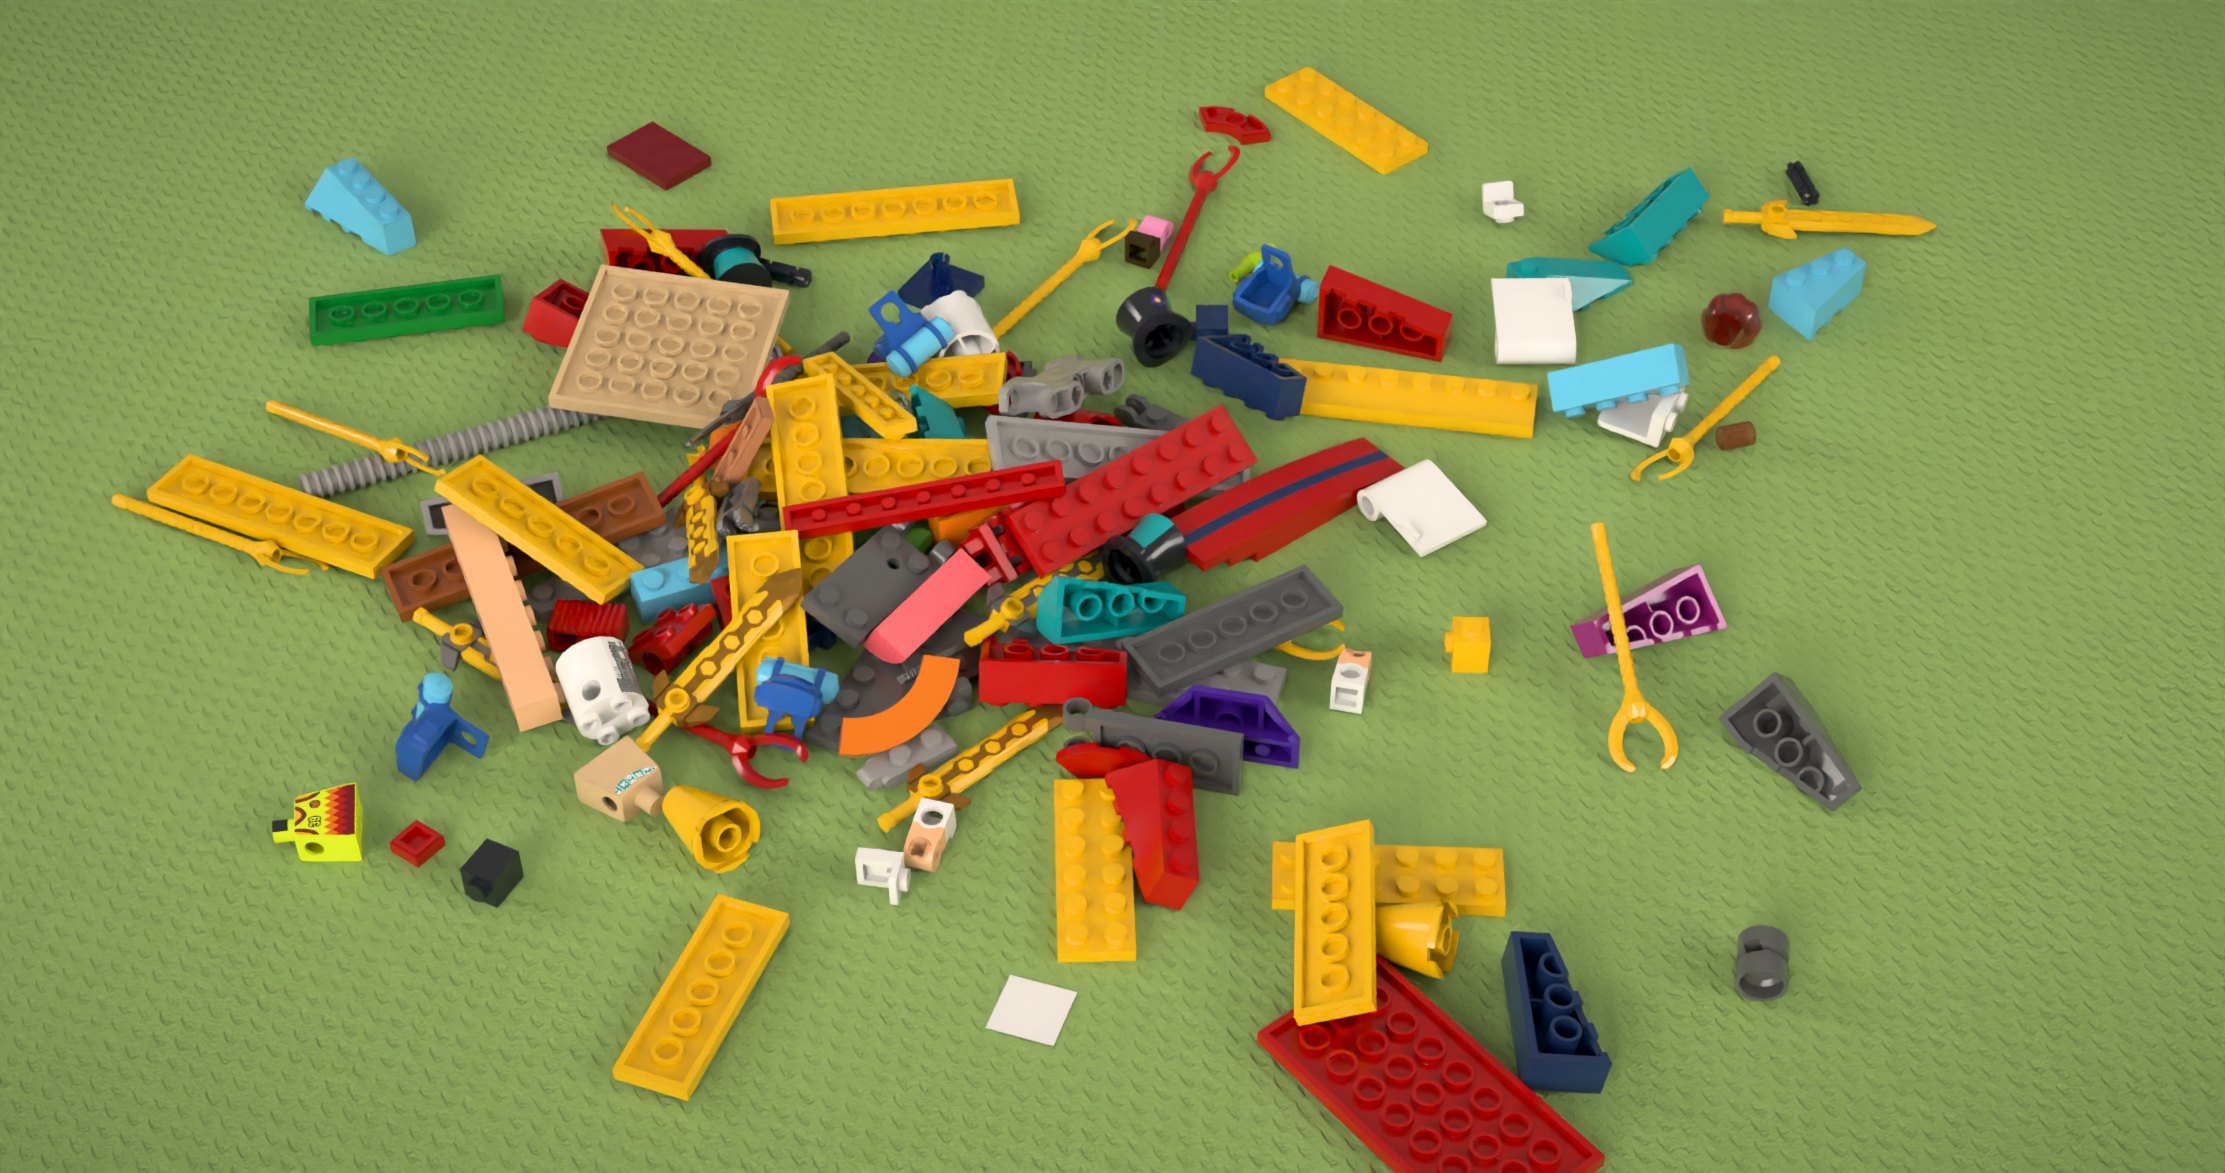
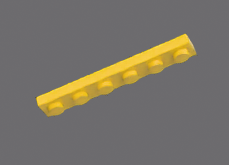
[802,351,917,440]

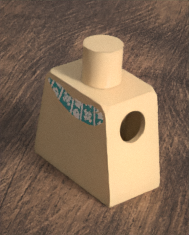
[574,735,665,822]

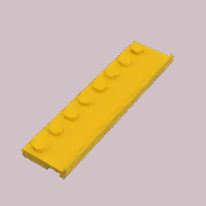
[1278,358,1538,439]

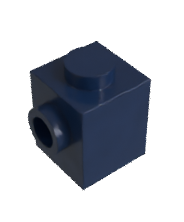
[1190,305,1228,342]

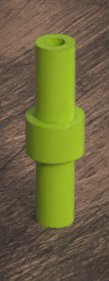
[1229,242,1277,283]

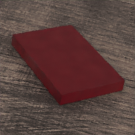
[607,121,712,191]

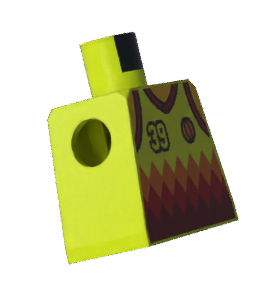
[272,782,362,861]

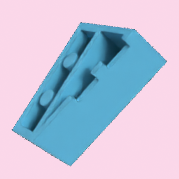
[1768,247,1867,341]

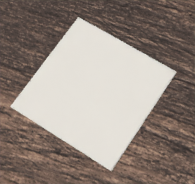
[985,975,1077,1046]

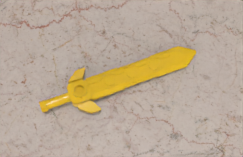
[1721,200,1937,239]

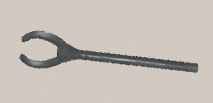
[685,331,850,447]

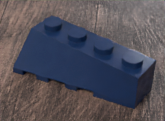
[1190,334,1307,421]

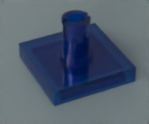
[897,252,985,309]

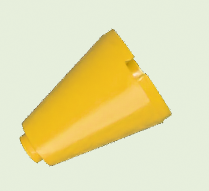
[662,785,760,873]
[1375,899,1459,980]

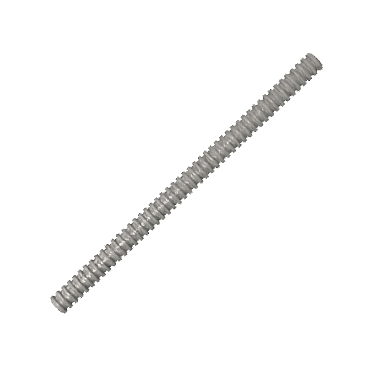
[299,343,783,499]

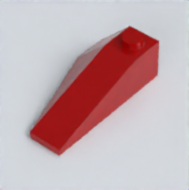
[522,279,589,348]

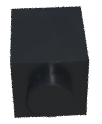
[460,838,524,908]

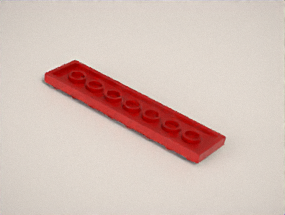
[1005,404,1258,579]

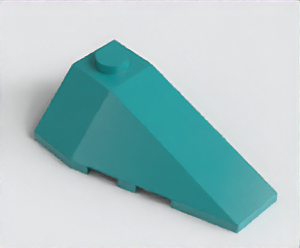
[1506,257,1632,312]

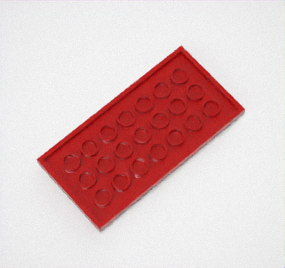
[1257,954,1605,1173]

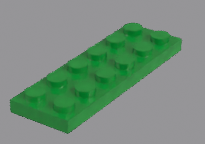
[309,274,506,346]

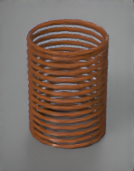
[1715,421,1756,451]

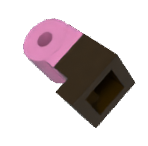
[1125,215,1173,269]

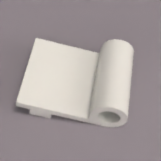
[1491,278,1576,364]
[1357,459,1487,557]

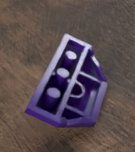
[1154,685,1301,769]

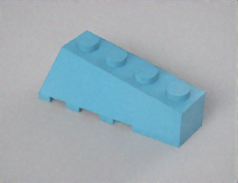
[304,157,416,256]
[1547,343,1690,418]
[630,530,756,624]

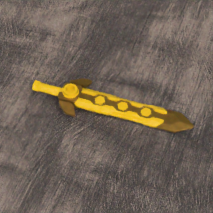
[672,472,729,584]
[634,568,802,753]
[877,704,1063,833]

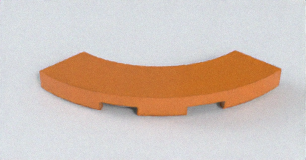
[838,655,960,757]

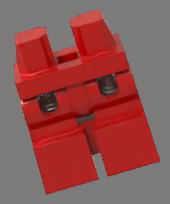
[958,499,1039,588]

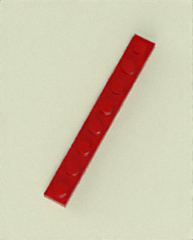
[782,459,1066,540]

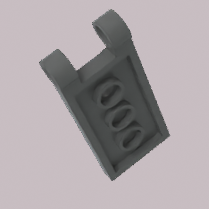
[800,520,958,650]
[1063,697,1244,796]

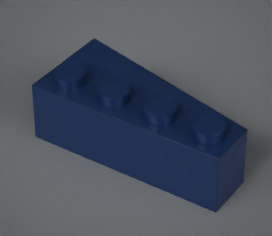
[1501,931,1612,1094]

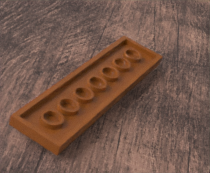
[380,471,667,623]

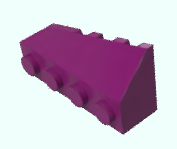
[1570,563,1728,659]

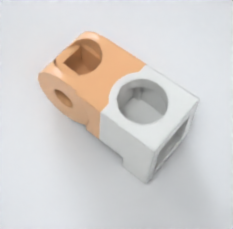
[1329,647,1372,714]
[903,797,957,872]

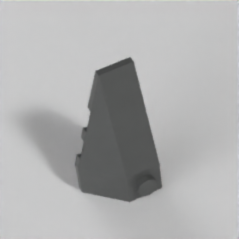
[1719,672,1862,811]

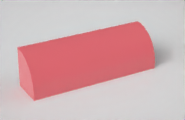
[862,548,991,664]

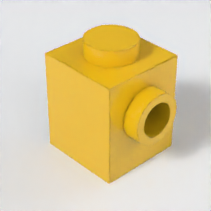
[1444,617,1491,673]

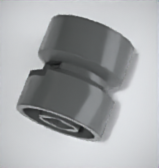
[1735,925,1790,1002]

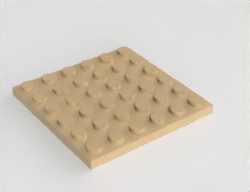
[548,265,790,431]

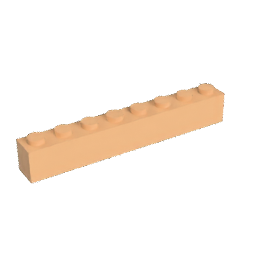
[441,504,566,732]

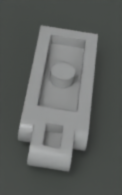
[857,724,958,791]

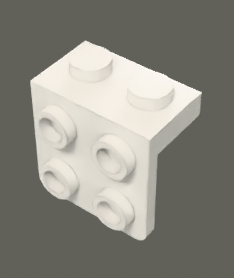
[1597,387,1689,448]

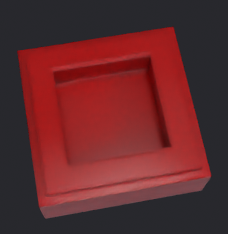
[389,820,446,868]

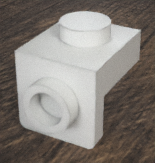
[1482,180,1524,223]
[855,847,911,905]

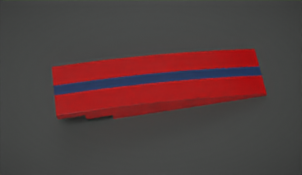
[1169,437,1406,572]

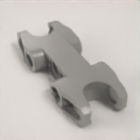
[998,355,1125,419]

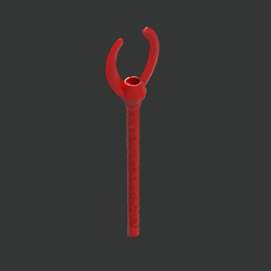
[1154,146,1240,291]
[657,355,802,509]
[646,698,809,789]

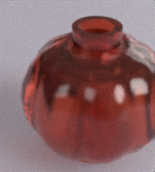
[1701,292,1762,349]

